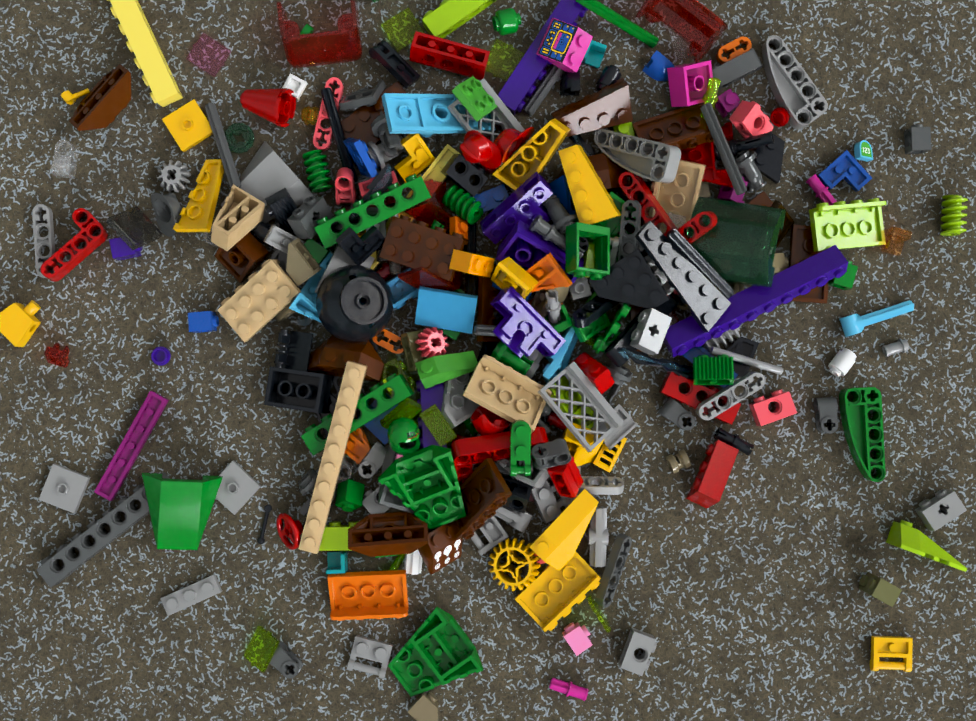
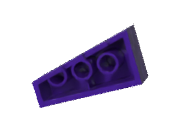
[496,220,584,283]
[416,380,448,449]

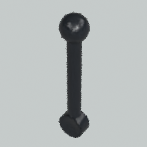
[257,505,272,544]

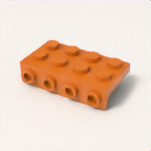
[327,570,409,621]

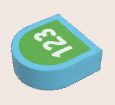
[854,140,873,162]

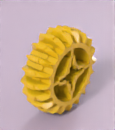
[488,538,541,591]

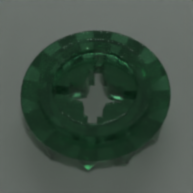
[225,123,255,154]

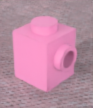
[562,622,592,656]

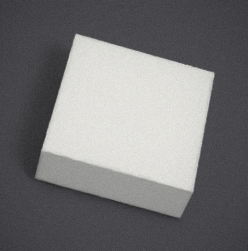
[282,73,308,100]

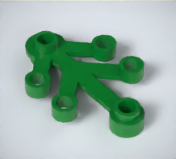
[592,303,631,354]

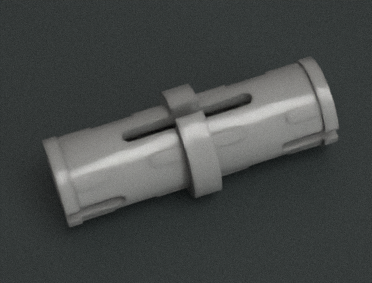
[545,289,561,323]

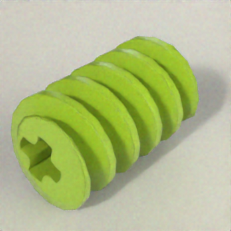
[940,195,968,236]

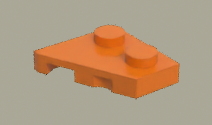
[526,253,573,292]
[345,413,372,464]

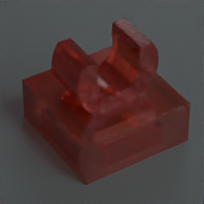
[44,343,70,368]

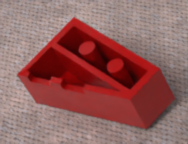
[686,440,739,508]

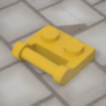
[870,636,913,672]

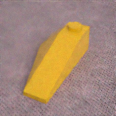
[530,489,599,571]

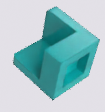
[582,40,607,68]
[326,551,348,574]

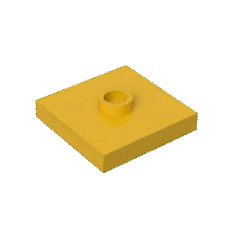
[162,99,213,152]

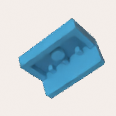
[387,267,423,309]

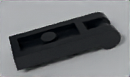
[369,40,420,89]

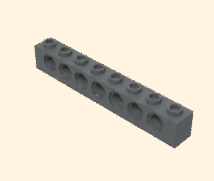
[36,472,170,588]

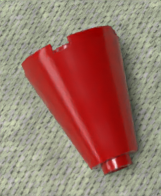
[240,88,296,128]

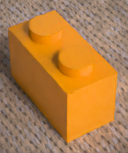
[449,249,495,278]

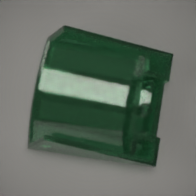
[685,197,786,287]

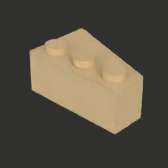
[211,184,265,251]

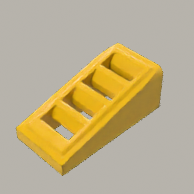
[592,437,627,473]

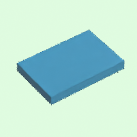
[415,286,478,334]

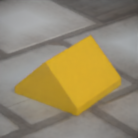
[491,257,538,299]

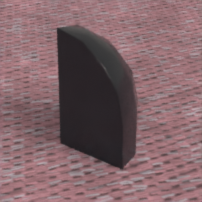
[560,68,580,96]

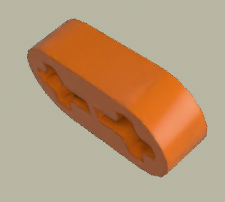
[716,36,752,64]
[372,329,404,354]

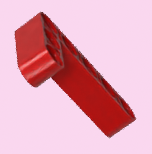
[618,172,717,244]
[451,427,549,486]

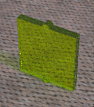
[381,7,425,52]
[486,39,525,82]
[587,595,611,633]
[243,626,280,672]

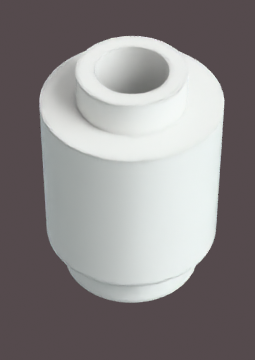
[828,348,857,377]

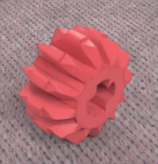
[415,327,449,358]

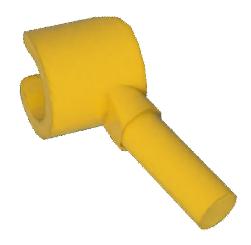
[61,88,90,105]

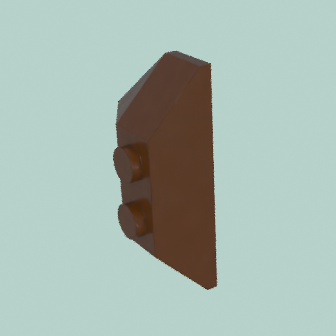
[69,64,132,131]
[557,153,631,201]
[308,335,385,383]
[348,512,428,557]

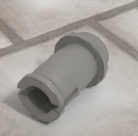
[882,338,909,357]

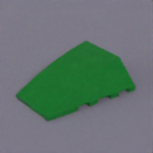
[378,445,466,530]
[142,473,223,550]
[388,607,483,697]

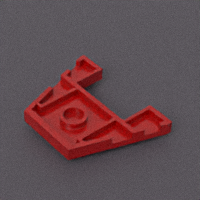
[680,122,733,187]

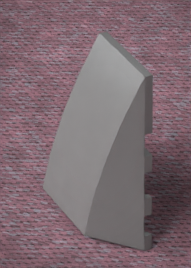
[221,141,315,231]

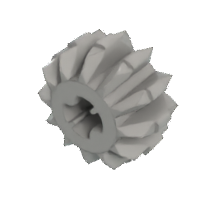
[157,160,191,193]

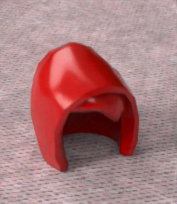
[470,406,510,436]

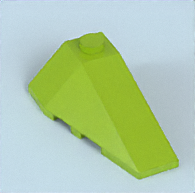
[886,520,967,572]

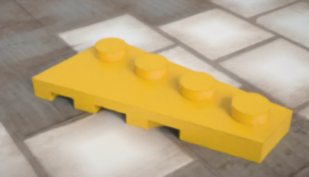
[173,159,224,232]

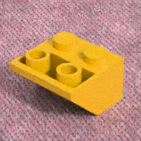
[561,423,604,467]

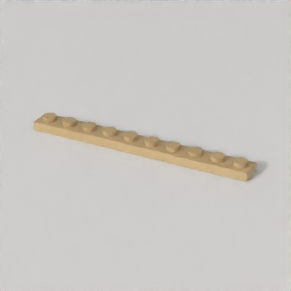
[298,360,367,554]

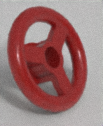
[276,513,303,550]

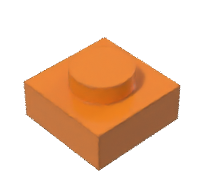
[449,216,468,240]

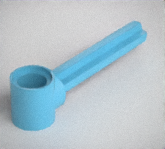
[839,300,914,337]

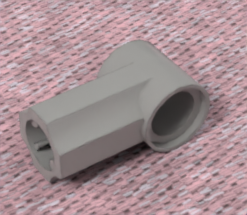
[495,506,533,533]

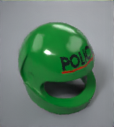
[387,417,420,456]

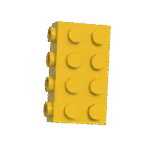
[515,552,601,632]

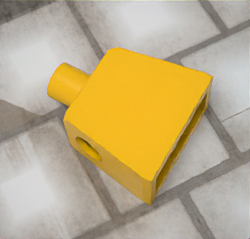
[0,300,41,347]

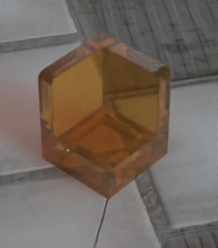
[881,227,912,256]

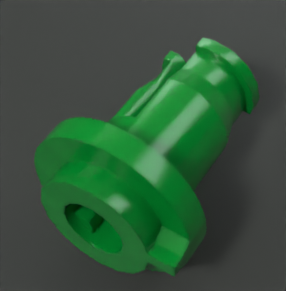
[491,341,534,375]

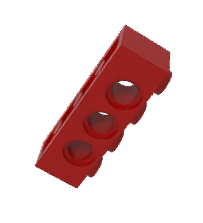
[410,31,490,80]
[659,372,741,425]

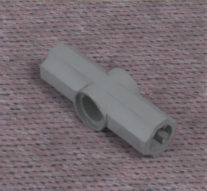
[588,507,609,567]

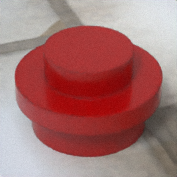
[770,107,790,127]

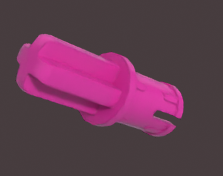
[806,174,837,206]
[549,678,588,701]

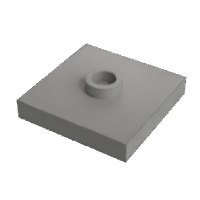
[216,460,262,515]
[38,463,91,514]

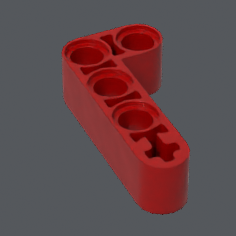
[40,208,108,282]

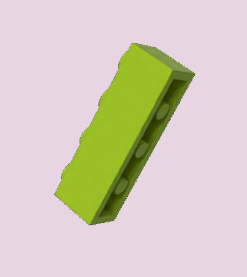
[422,0,497,38]
[319,521,359,551]

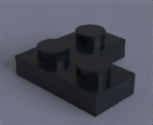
[335,225,385,265]

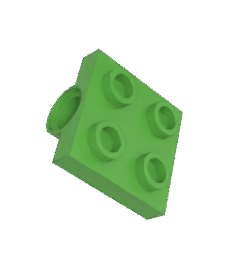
[452,76,498,122]

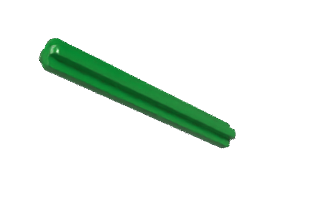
[575,0,659,48]

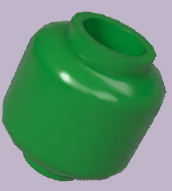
[492,8,521,35]

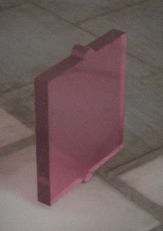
[186,33,232,77]

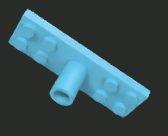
[381,93,496,137]

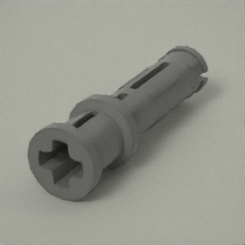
[529,215,585,260]

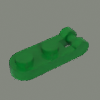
[510,420,531,476]

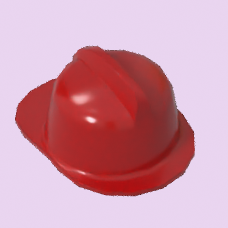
[493,127,535,163]
[459,130,502,169]

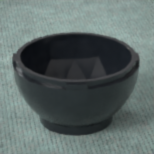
[316,265,393,342]

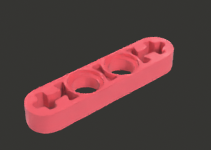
[313,77,344,151]

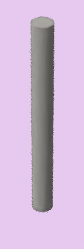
[710,346,783,375]

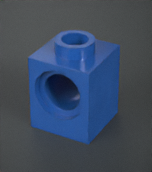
[188,311,219,333]

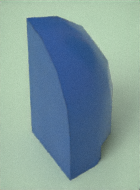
[642,50,674,82]

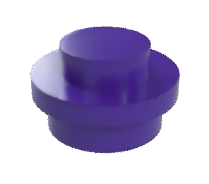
[151,347,171,366]

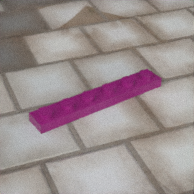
[94,391,169,501]

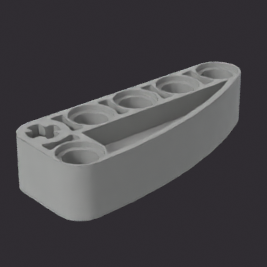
[762,35,828,130]
[594,129,681,184]

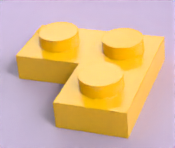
[394,134,435,182]

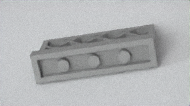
[447,78,531,169]
[538,361,624,453]

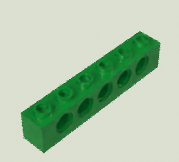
[314,174,431,249]
[301,373,414,456]

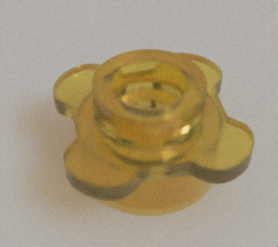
[301,106,319,126]

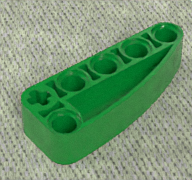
[839,387,886,482]

